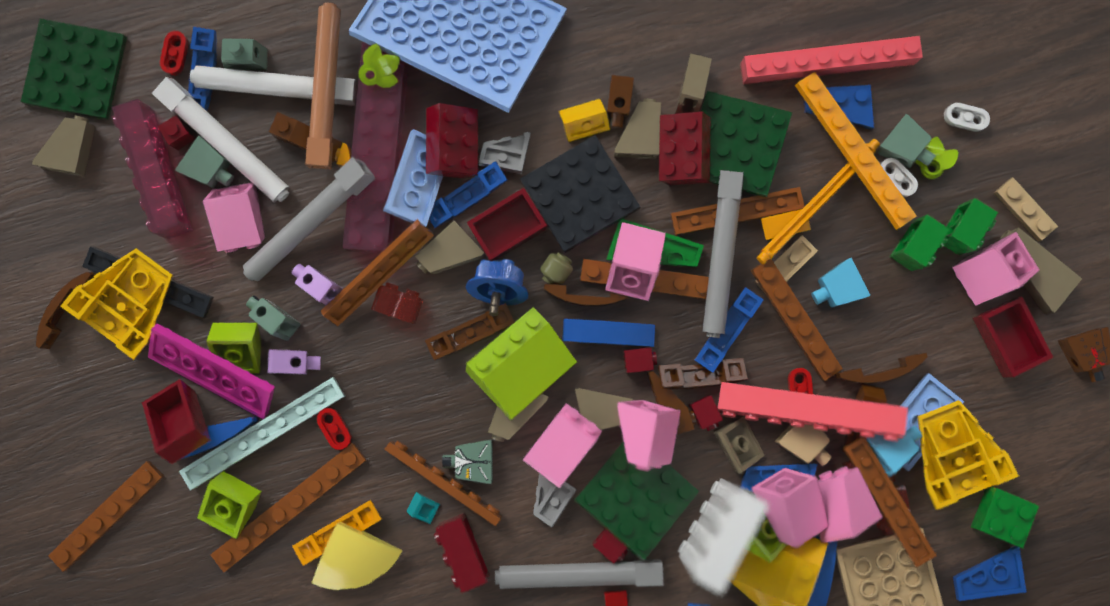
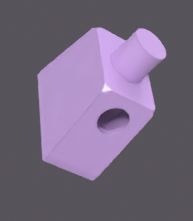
[292,264,343,305]
[268,350,321,374]

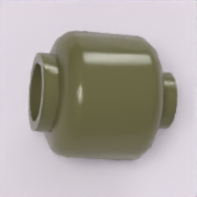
[540,252,573,285]

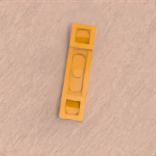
[292,500,382,566]

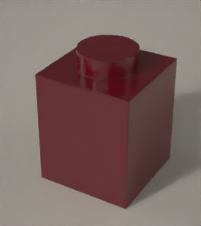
[157,115,196,150]
[623,348,657,373]
[689,395,723,431]
[592,528,628,564]

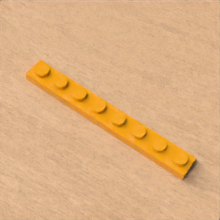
[795,72,916,230]

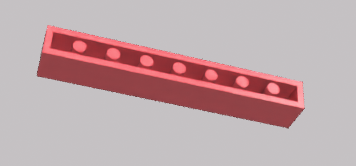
[741,36,923,85]
[718,382,908,441]

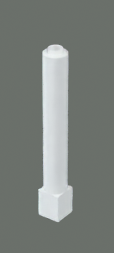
[190,66,357,106]
[152,77,289,202]

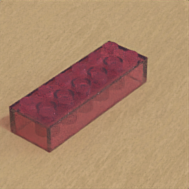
[112,99,193,239]

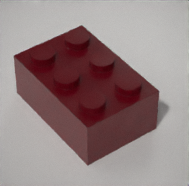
[426,103,478,179]
[659,112,710,185]
[467,188,547,261]
[973,297,1054,378]
[142,379,211,464]
[434,512,490,593]

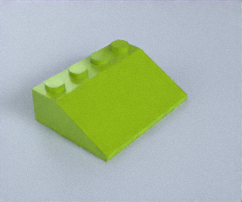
[466,307,577,420]

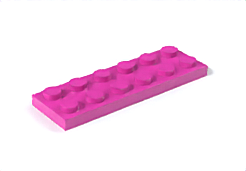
[148,324,275,419]

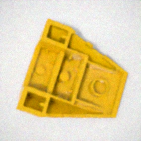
[61,248,173,360]
[917,400,1019,510]
[729,537,828,606]

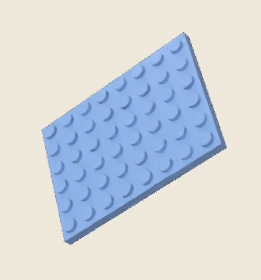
[349,0,567,113]

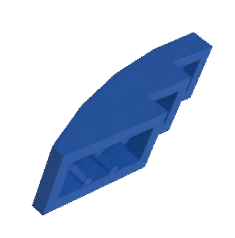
[562,319,655,347]
[182,417,258,459]

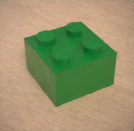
[944,198,998,255]
[890,214,950,271]
[971,487,1039,548]

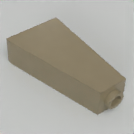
[1000,228,1082,314]

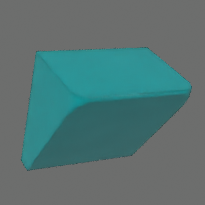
[407,492,440,524]

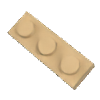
[994,178,1058,242]
[754,235,818,293]

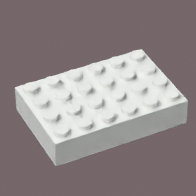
[678,478,769,594]

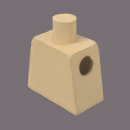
[775,425,832,466]

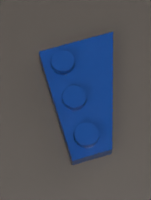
[804,85,874,130]
[740,464,817,492]
[953,546,1026,601]

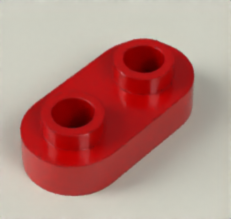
[160,31,189,75]
[788,368,813,394]
[317,408,352,450]

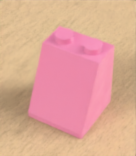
[203,183,265,253]
[605,222,666,301]
[952,232,1039,306]
[618,400,681,470]
[523,404,602,488]
[818,467,882,543]
[752,468,828,547]

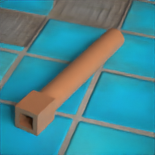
[306,3,341,170]

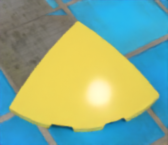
[312,522,403,590]

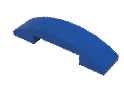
[188,27,217,111]
[429,161,508,228]
[695,287,763,373]
[807,534,837,606]

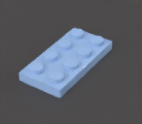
[383,129,443,226]
[900,373,964,471]

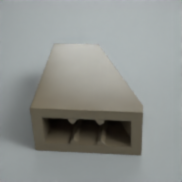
[675,54,712,114]
[614,99,661,159]
[32,116,96,177]
[415,221,485,275]
[575,388,633,430]
[488,394,548,442]

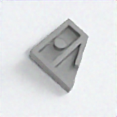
[479,132,531,174]
[533,473,577,527]

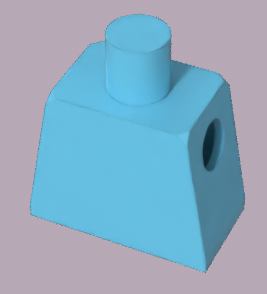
[811,258,871,307]
[866,426,922,478]

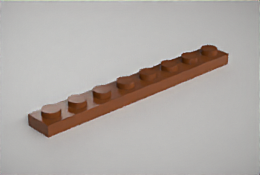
[211,443,367,572]

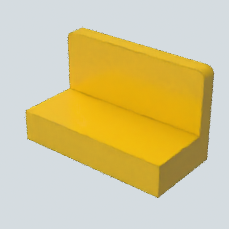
[559,99,610,142]

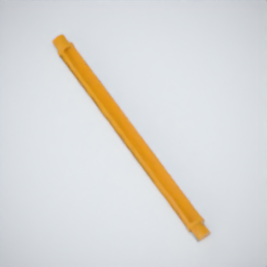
[757,139,880,264]

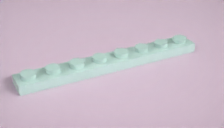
[179,377,345,490]

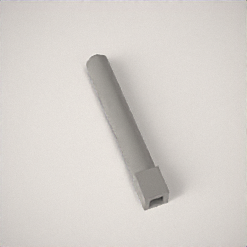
[243,157,375,281]
[703,170,744,338]
[495,559,663,589]

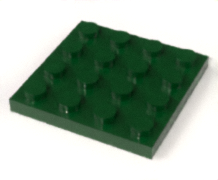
[21,19,127,120]
[701,91,792,198]
[574,441,699,561]

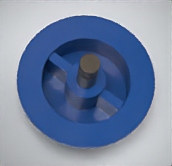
[466,260,528,316]

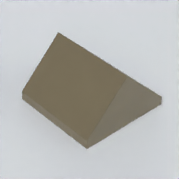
[713,416,765,473]

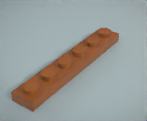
[670,187,805,236]
[321,219,434,326]
[580,259,709,300]
[750,259,843,381]
[843,436,936,567]
[384,440,502,526]
[48,461,165,572]

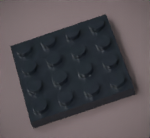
[520,135,640,253]

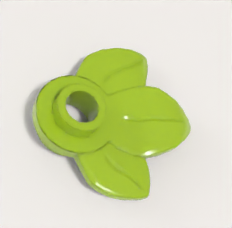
[359,44,400,88]
[915,137,958,179]

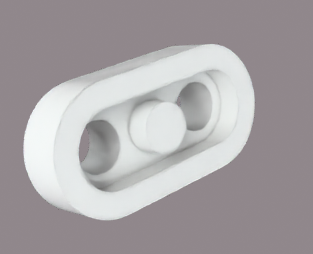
[944,103,990,132]
[880,158,918,197]

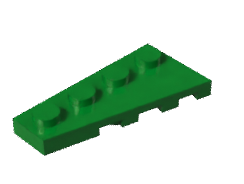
[606,219,704,267]

